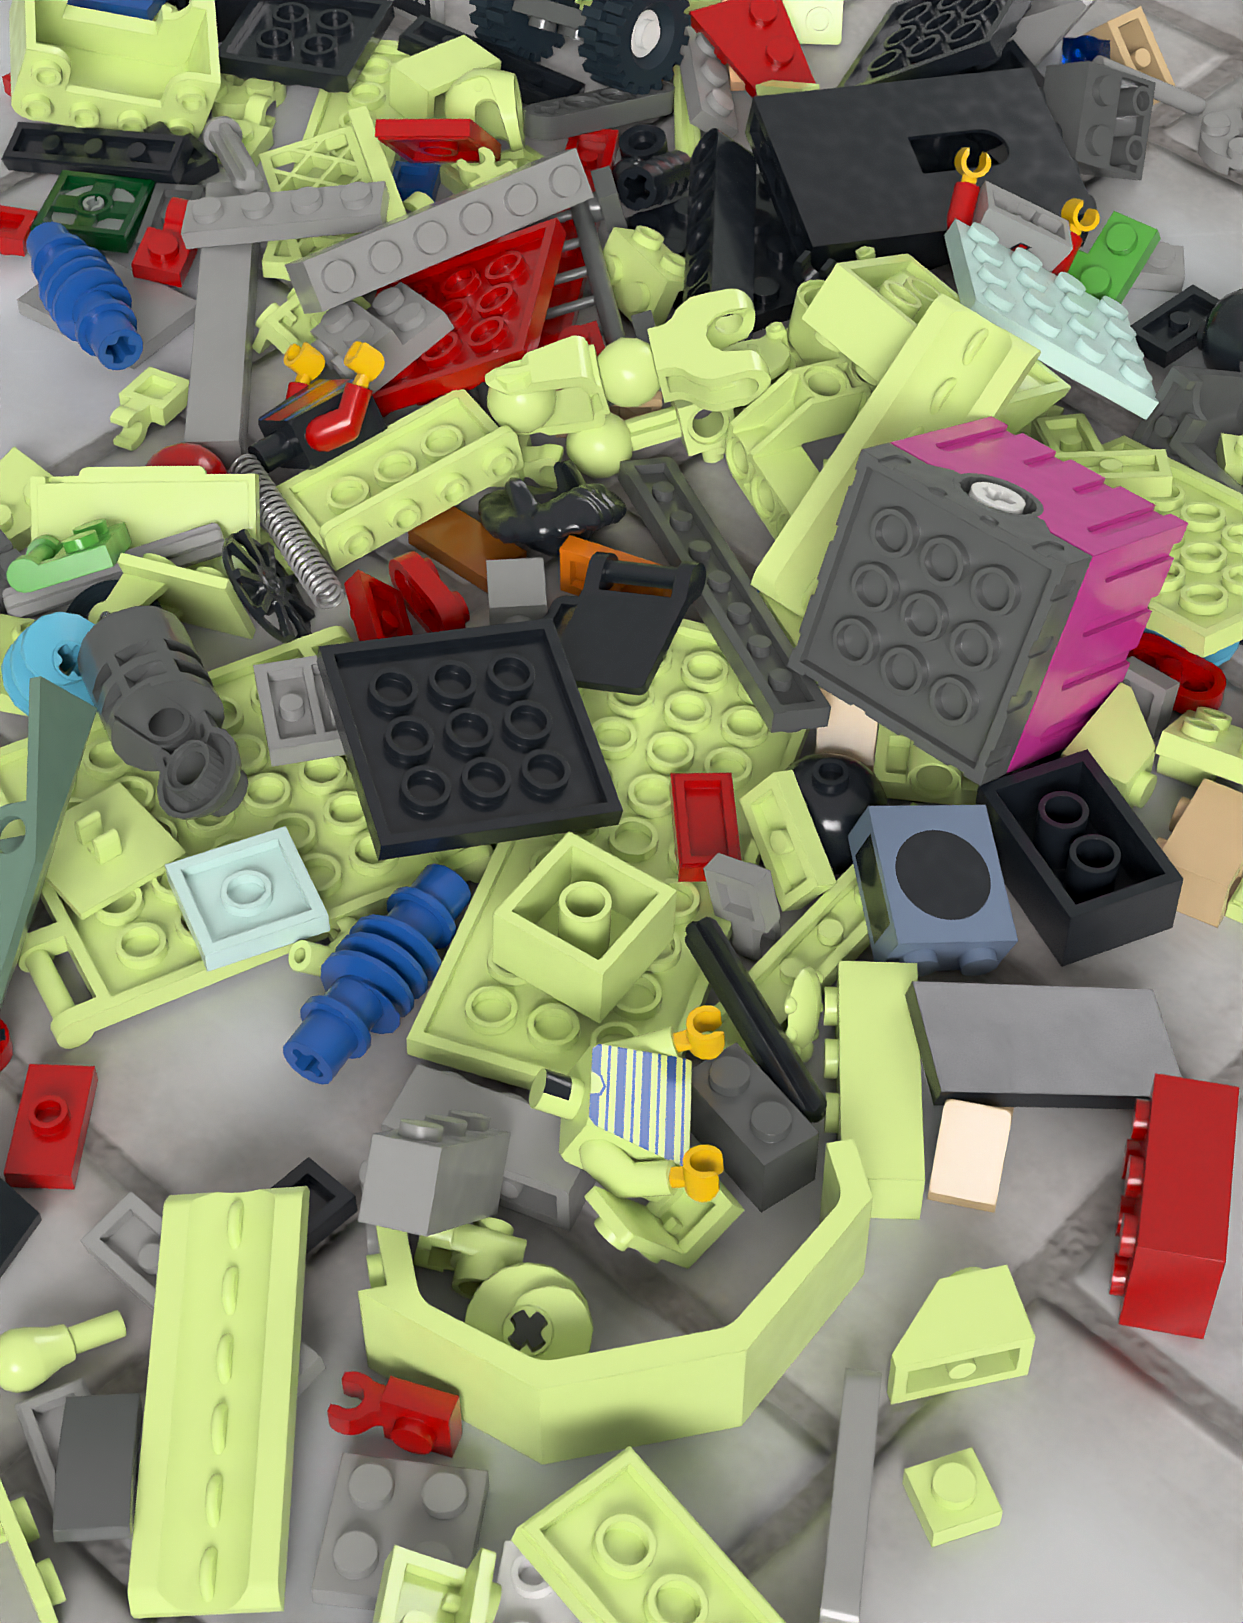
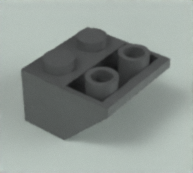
[1043,61,1156,180]

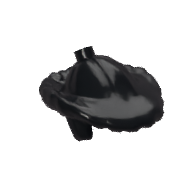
[478,460,627,556]

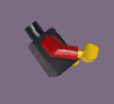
[248,341,388,473]

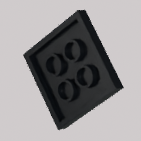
[218,0,395,93]

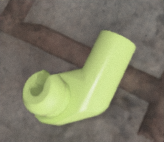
[288,917,358,977]

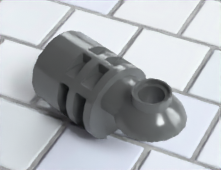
[77,606,248,820]

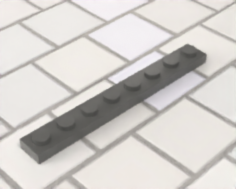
[618,457,831,733]

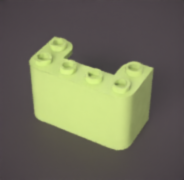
[9,0,221,139]

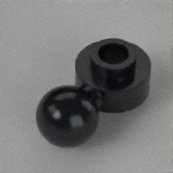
[611,124,668,195]

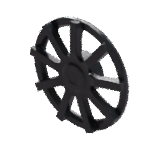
[222,529,315,644]

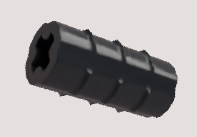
[616,150,691,211]

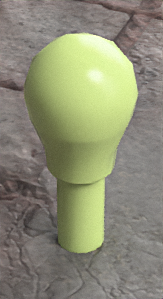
[0,1310,126,1393]

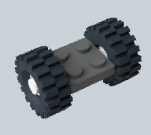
[469,0,691,96]

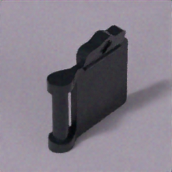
[542,552,706,695]

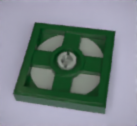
[30,170,156,253]

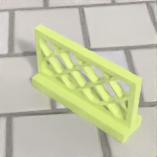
[259,105,406,261]

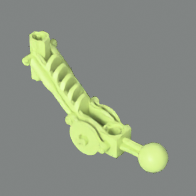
[566,246,876,479]

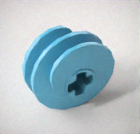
[1,611,95,717]

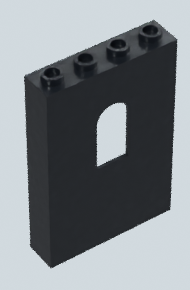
[745,67,1097,272]

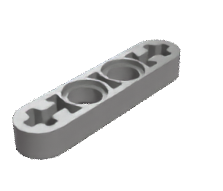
[819,1368,882,1623]

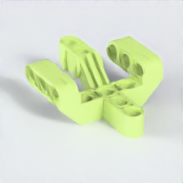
[725,279,1016,540]

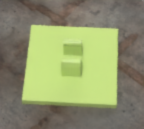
[24,782,188,920]

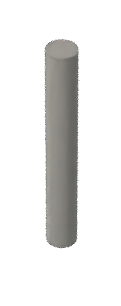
[1092,55,1206,116]

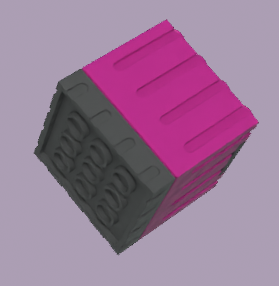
[787,416,1188,786]

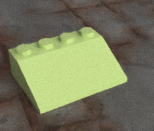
[801,254,1071,434]

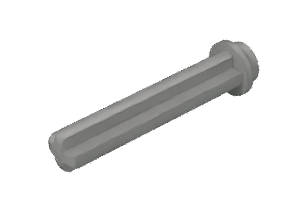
[203,116,264,195]

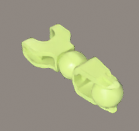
[485,289,771,436]

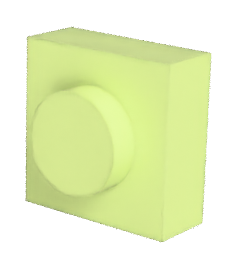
[902,1447,1003,1547]

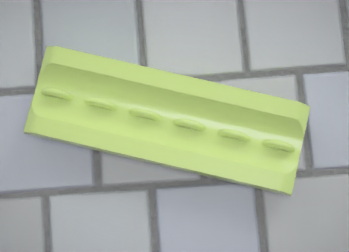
[750,293,1041,618]
[128,1186,310,1619]

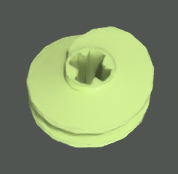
[464,1262,593,1360]

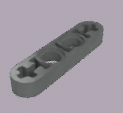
[523,81,675,141]

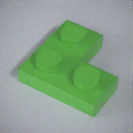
[1068,211,1161,304]

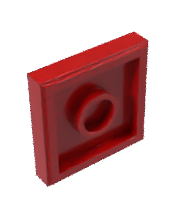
[375,119,501,163]

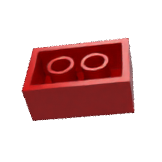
[1108,1073,1239,1339]

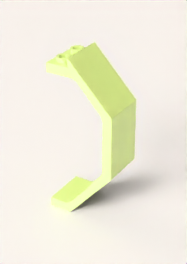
[358,1138,873,1465]

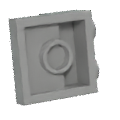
[310,282,454,394]

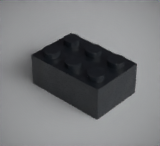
[975,749,1184,967]

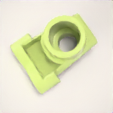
[413,1217,527,1299]

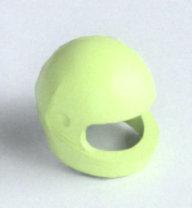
[445,68,525,152]

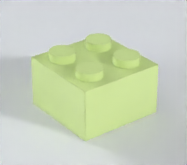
[492,832,677,1024]

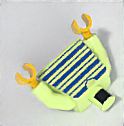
[529,1005,725,1203]

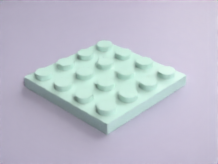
[944,218,1159,420]

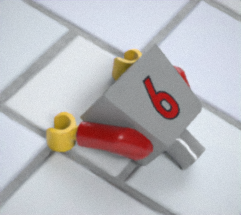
[947,147,1100,294]

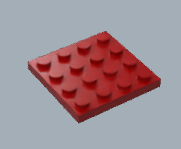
[372,217,567,417]

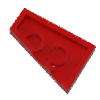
[688,0,816,99]

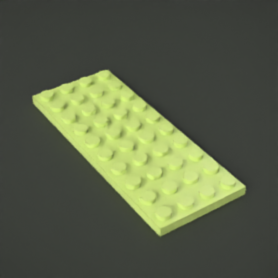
[407,618,820,1090]

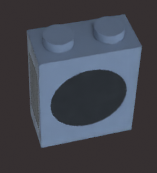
[848,805,1018,977]

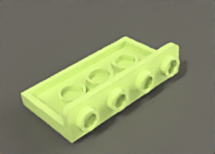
[276,389,525,571]

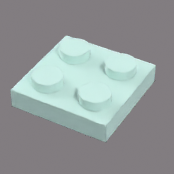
[165,826,330,971]

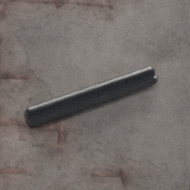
[685,916,827,1123]

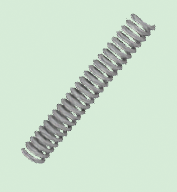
[228,454,346,609]

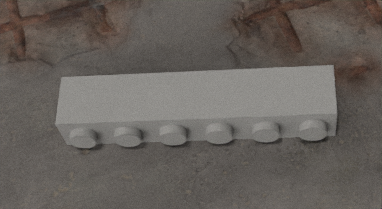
[285,148,594,314]

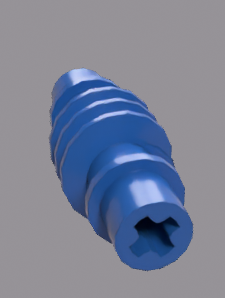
[26,222,143,370]
[283,864,471,1085]

